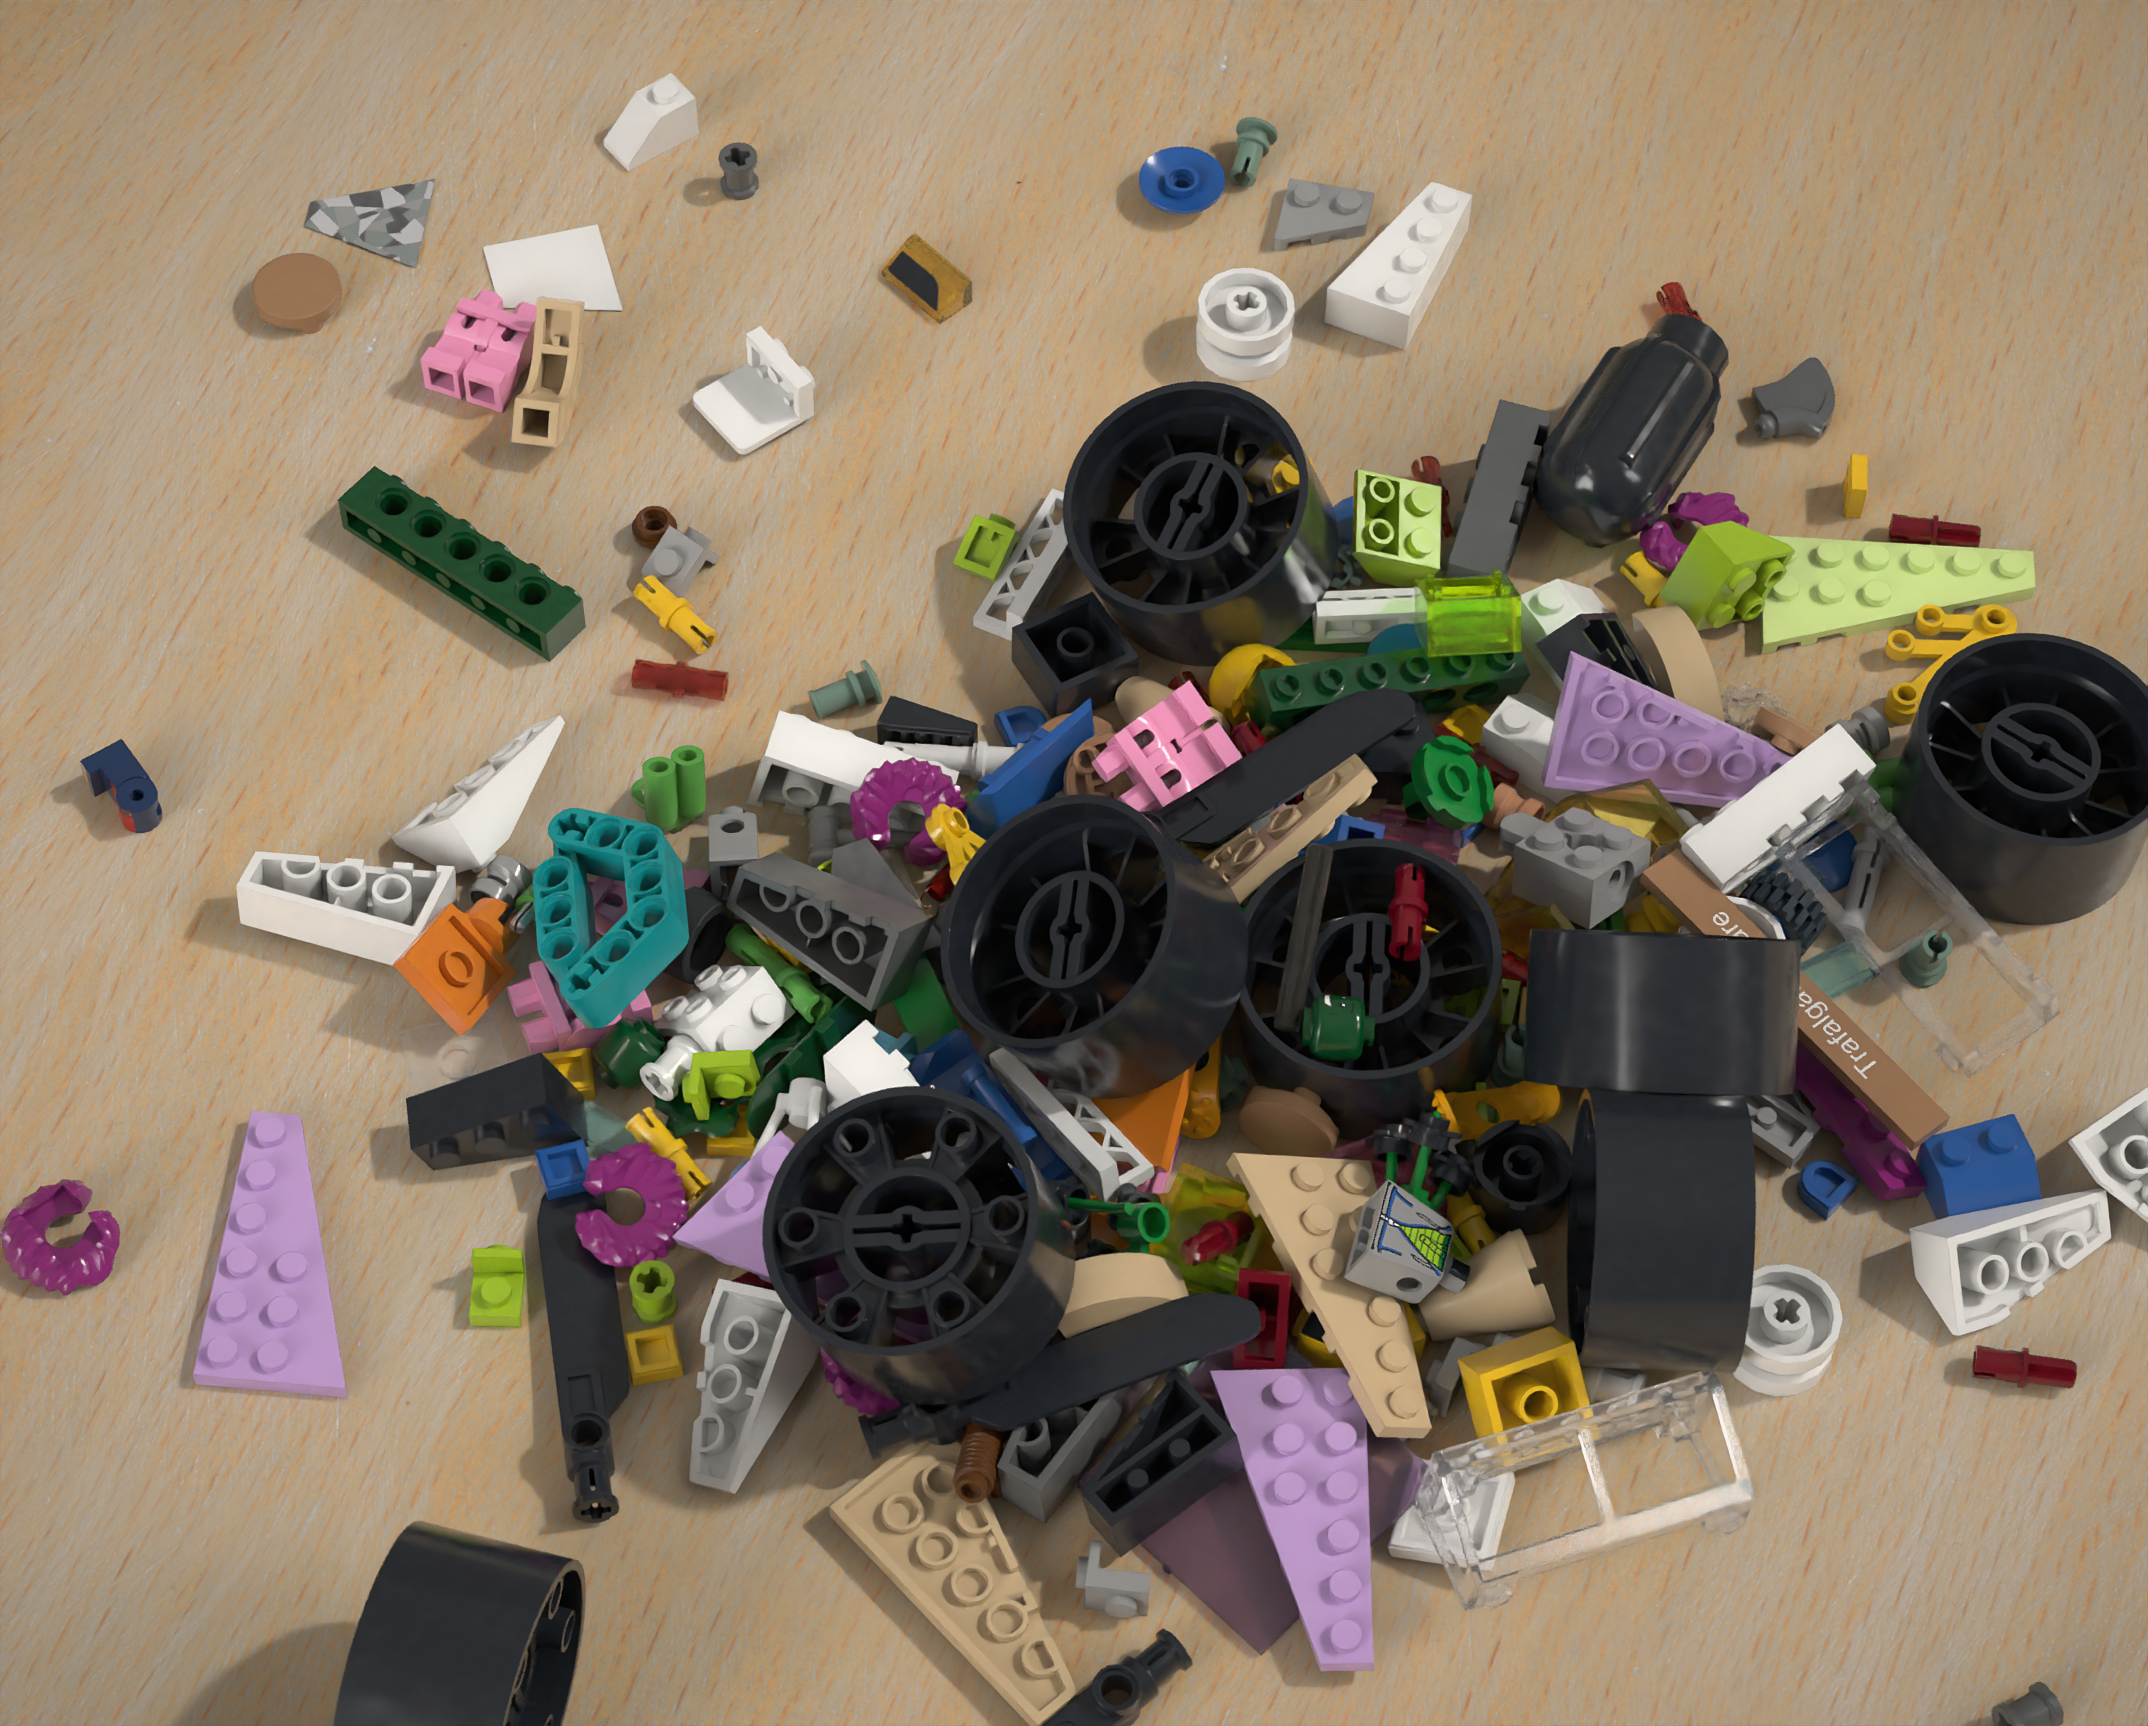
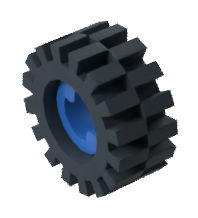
[1738,870,1827,957]

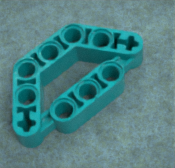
[533,808,689,1029]

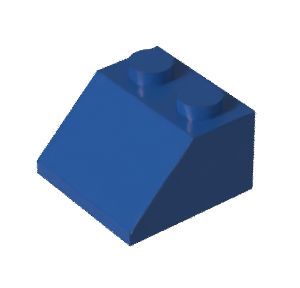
[1915,1113,2042,1220]

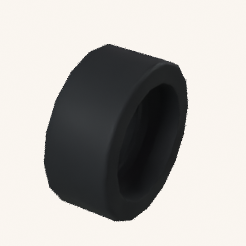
[663,886,734,984]

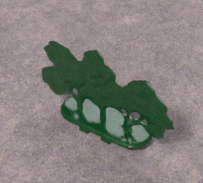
[653,952,878,1139]

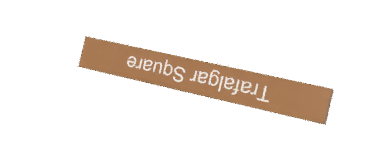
[1639,848,1950,1151]

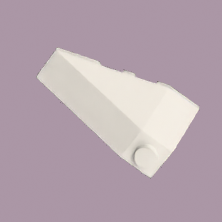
[391,715,565,874]

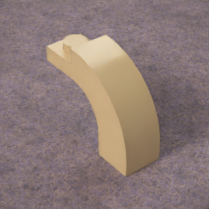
[511,296,585,448]
[1620,603,1725,722]
[1058,1253,1189,1339]

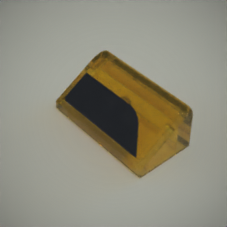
[881,233,972,324]

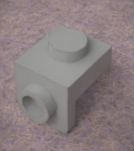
[640,525,720,597]
[1424,1336,1488,1418]
[1076,1540,1151,1618]

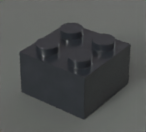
[1011,592,1139,719]

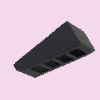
[877,695,978,747]

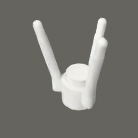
[751,1077,828,1158]

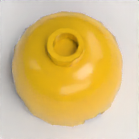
[1208,643,1297,731]

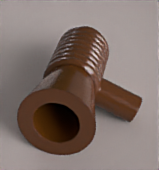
[952,1423,1011,1503]

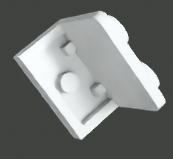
[693,326,815,454]
[654,965,796,1052]

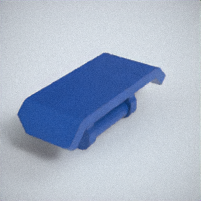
[966,697,1096,840]
[909,1028,1074,1192]

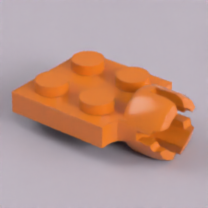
[393,897,520,1036]

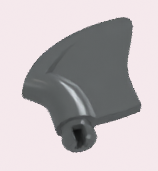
[1751,357,1835,440]

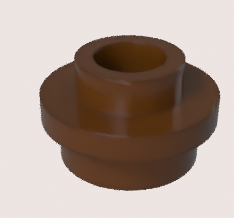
[632,506,677,549]

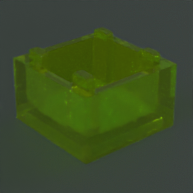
[1414,569,1522,657]
[1148,1162,1270,1296]

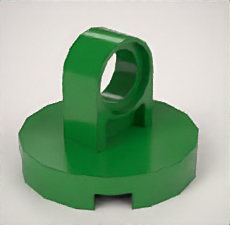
[1401,736,1494,830]

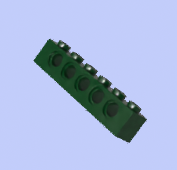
[338,466,586,662]
[1243,635,1530,738]

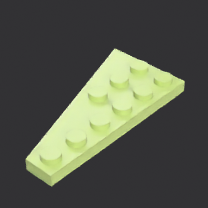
[1760,536,2036,655]

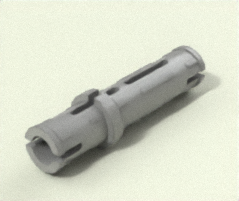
[1833,810,1896,944]

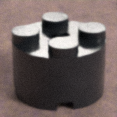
[1467,1120,1572,1236]

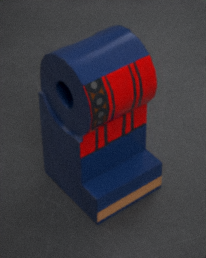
[80,739,163,833]

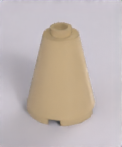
[1410,1229,1556,1342]

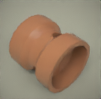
[1481,782,1546,830]

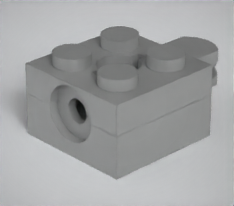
[1499,807,1651,929]

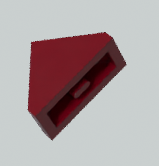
[1233,1268,1292,1370]

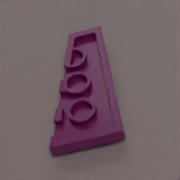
[1795,1039,1928,1201]

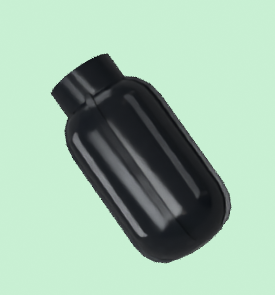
[1533,314,1729,548]

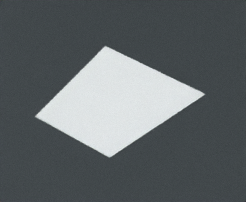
[483,224,623,311]

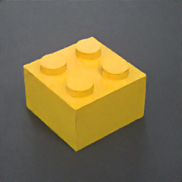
[1457,1326,1598,1471]

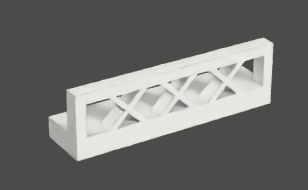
[973,488,1074,641]
[1312,584,1503,644]
[989,1048,1155,1202]

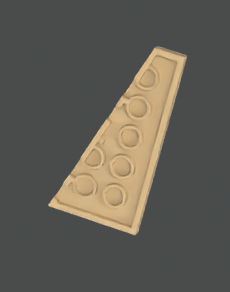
[1202,754,1378,906]
[1226,1153,1432,1438]
[829,1440,1078,1726]

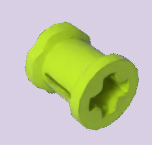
[629,1260,678,1324]

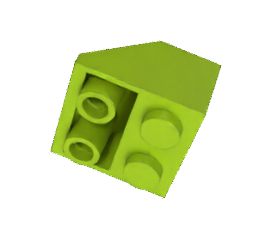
[1352,469,1441,588]
[1659,521,1795,631]

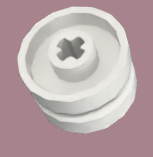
[1196,268,1295,382]
[1732,1264,1843,1397]

